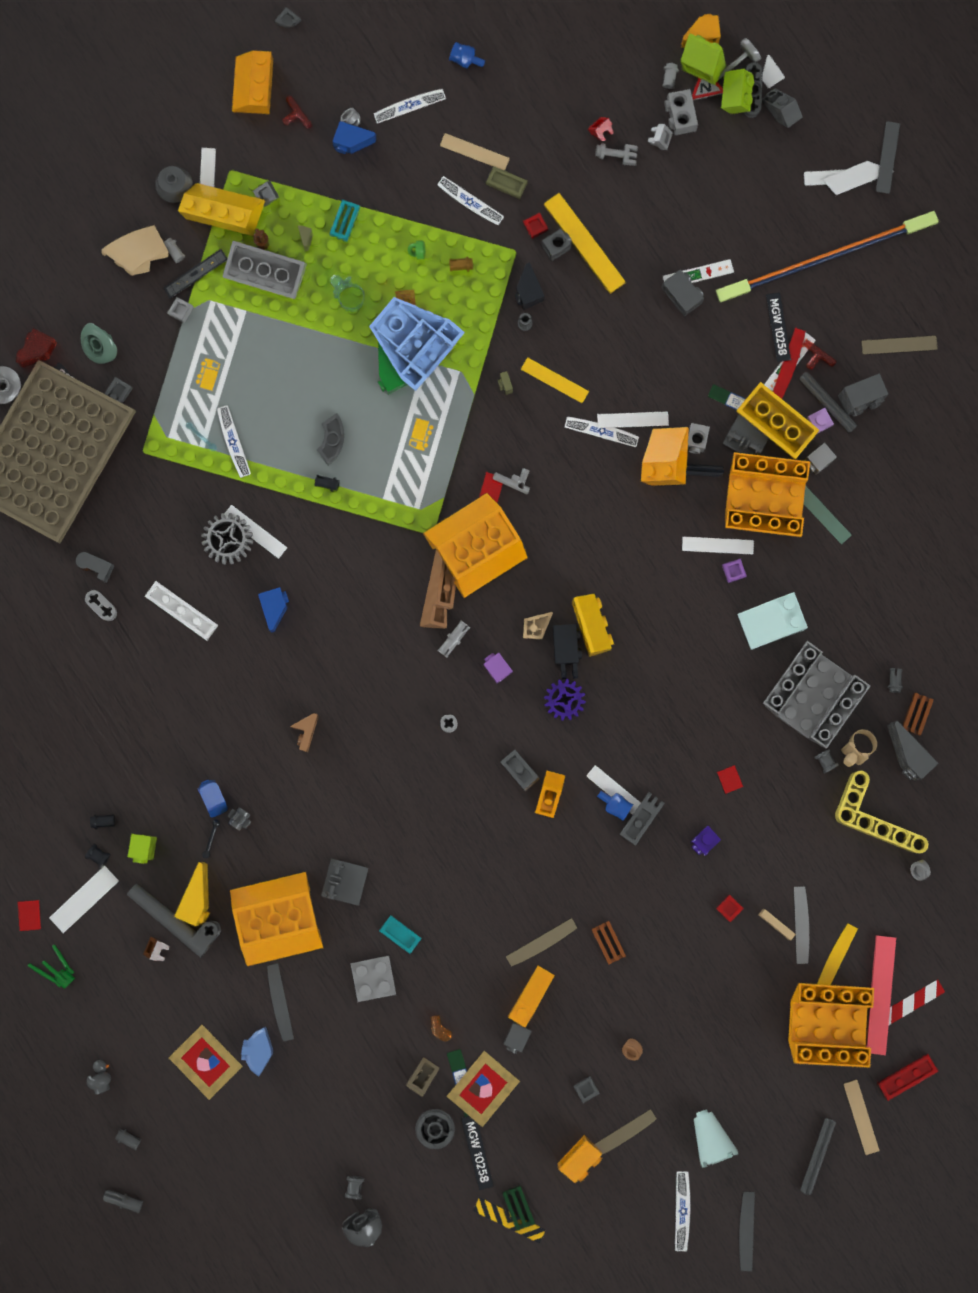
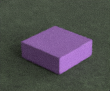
[722,559,747,583]

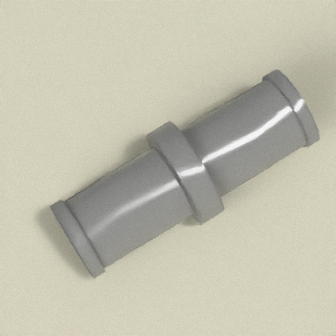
[437,620,470,658]

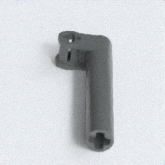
[127,883,221,958]

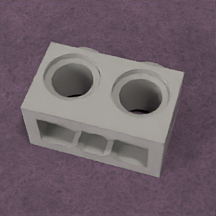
[665,89,698,135]

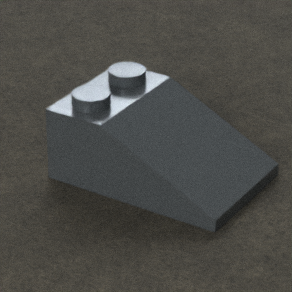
[887,721,938,781]

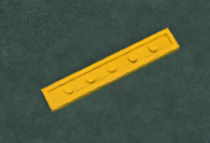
[544,193,626,294]

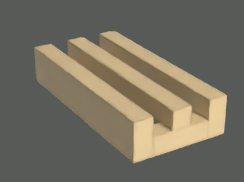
[758,909,796,940]

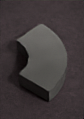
[317,413,344,466]

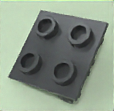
[722,414,769,455]
[321,858,369,906]

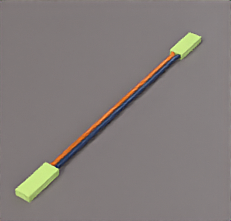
[716,211,939,302]

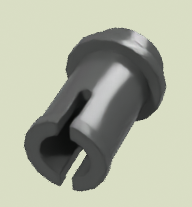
[517,313,532,331]
[887,668,903,693]
[115,1129,142,1151]

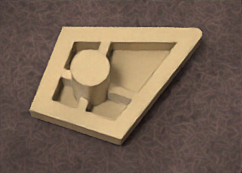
[523,612,553,639]

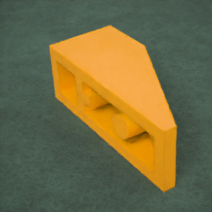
[508,966,555,1027]

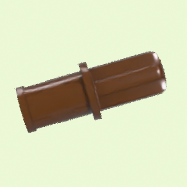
[253,228,269,250]

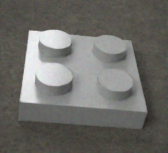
[351,956,396,1002]

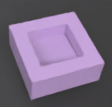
[807,408,834,434]

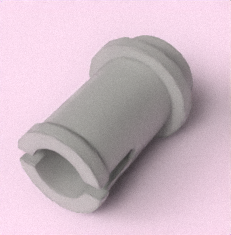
[662,63,679,89]
[164,238,185,263]

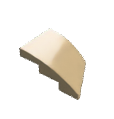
[102,225,168,275]

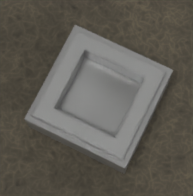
[167,297,194,323]

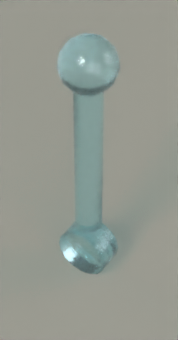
[186,422,217,452]

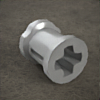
[440,715,458,733]

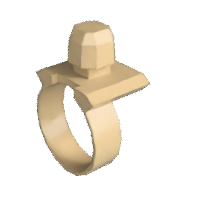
[841,729,877,767]

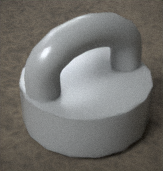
[340,108,361,126]
[910,860,931,881]

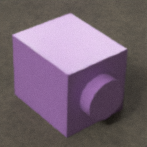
[483,653,513,684]

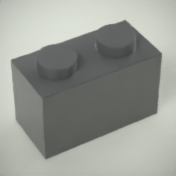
[661,269,704,317]

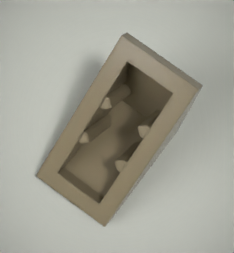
[406,1057,440,1097]

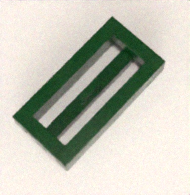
[502,1185,535,1231]

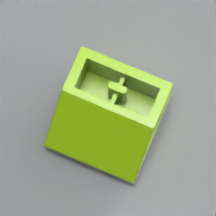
[681,33,726,85]

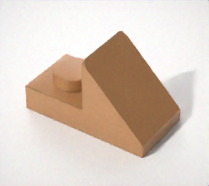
[290,713,319,752]

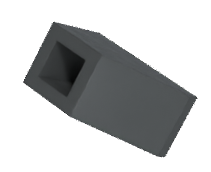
[761,88,803,128]

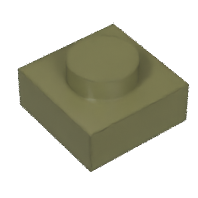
[497,371,513,395]

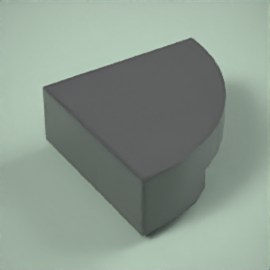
[275,7,301,27]

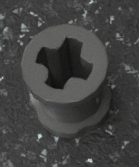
[814,749,839,774]
[345,1176,365,1199]

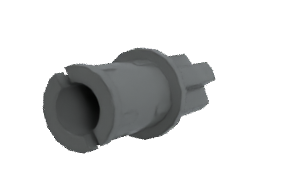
[103,1190,143,1213]

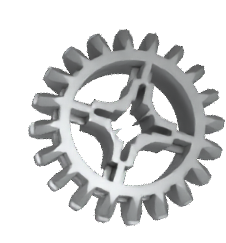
[201,513,253,565]

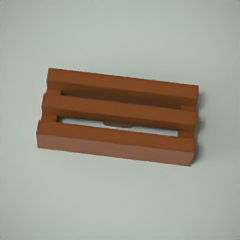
[903,693,934,736]
[591,921,626,965]

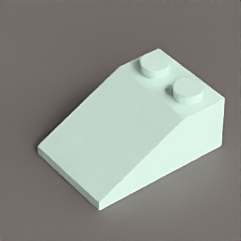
[737,592,808,650]

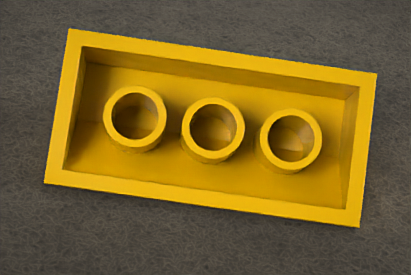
[178,183,265,236]
[736,382,819,459]

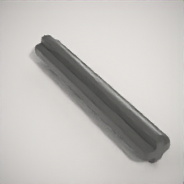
[800,372,857,432]
[801,1118,836,1195]

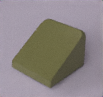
[298,225,313,252]

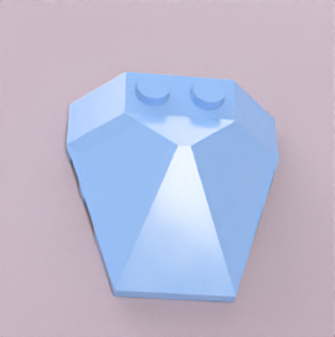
[369,297,465,391]

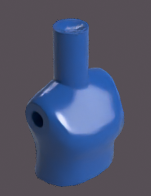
[449,42,485,68]
[597,791,634,821]

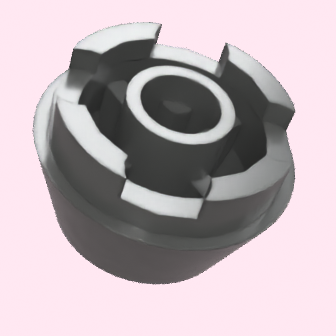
[155,166,193,203]
[415,1109,455,1149]

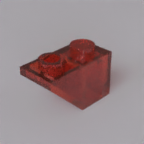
[16,328,57,367]

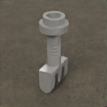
[595,143,638,166]

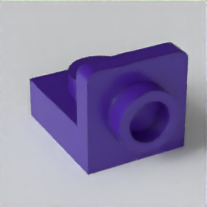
[690,826,721,856]

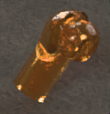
[430,1015,452,1042]

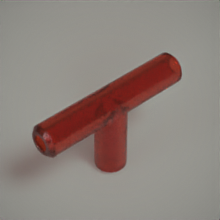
[282,96,312,129]
[803,339,837,370]

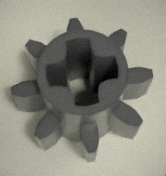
[227,807,251,831]

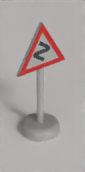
[692,38,761,100]

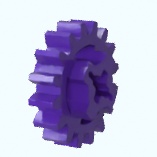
[544,679,586,721]

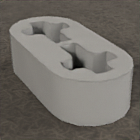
[85,590,117,621]

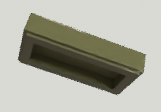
[486,166,528,199]

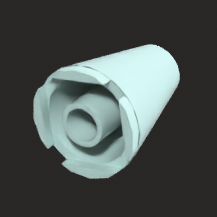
[694,1109,738,1168]

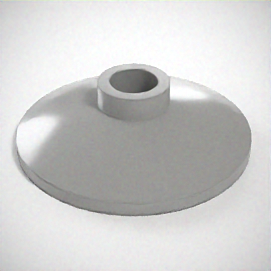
[0,366,21,404]

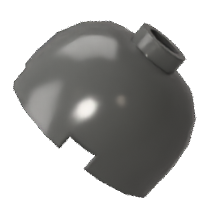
[342,1208,382,1247]

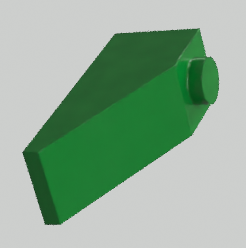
[378,342,408,395]

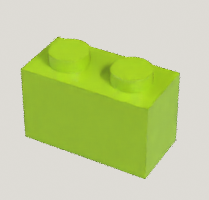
[721,69,754,114]
[128,834,157,863]

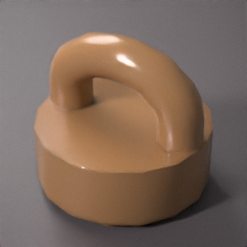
[622,1039,643,1060]

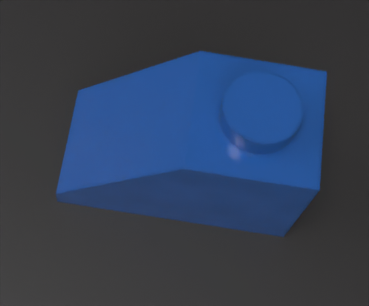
[333,121,376,154]
[258,587,289,633]

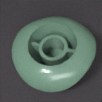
[81,323,117,364]

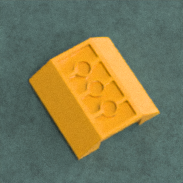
[725,452,810,537]
[423,493,527,598]
[230,872,323,966]
[788,983,874,1068]

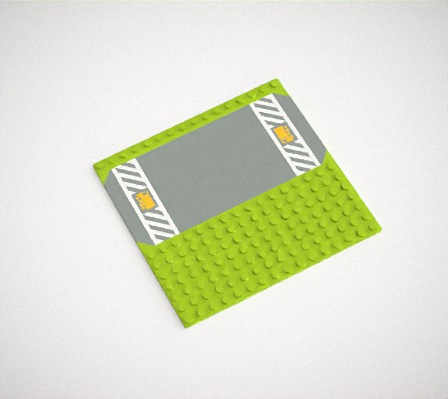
[143,170,516,533]

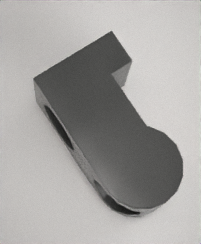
[76,552,114,583]

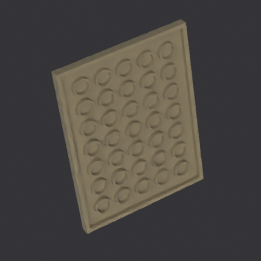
[0,360,136,544]

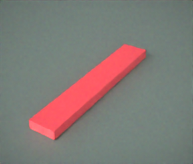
[866,936,896,1055]

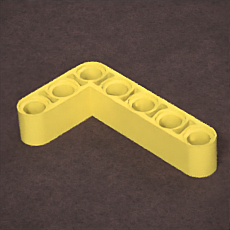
[835,771,929,853]

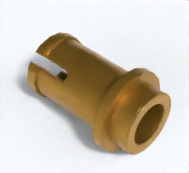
[449,256,473,272]

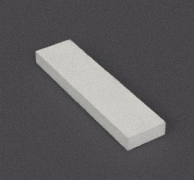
[145,581,218,641]

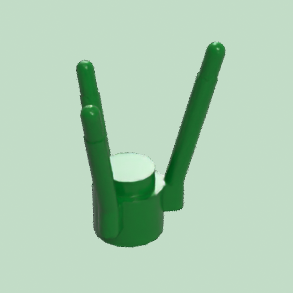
[28,945,75,989]

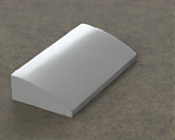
[223,241,307,299]

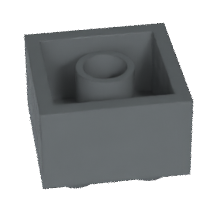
[838,373,888,417]

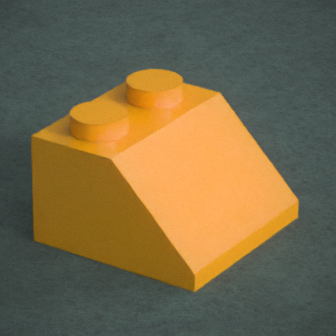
[557,1135,602,1183]

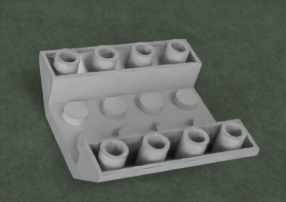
[763,641,870,749]

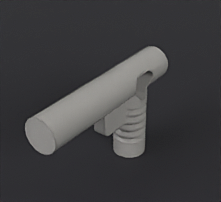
[493,468,530,494]

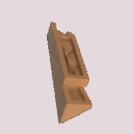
[420,550,456,629]

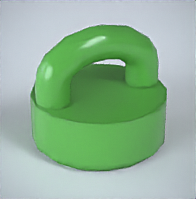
[407,240,425,260]

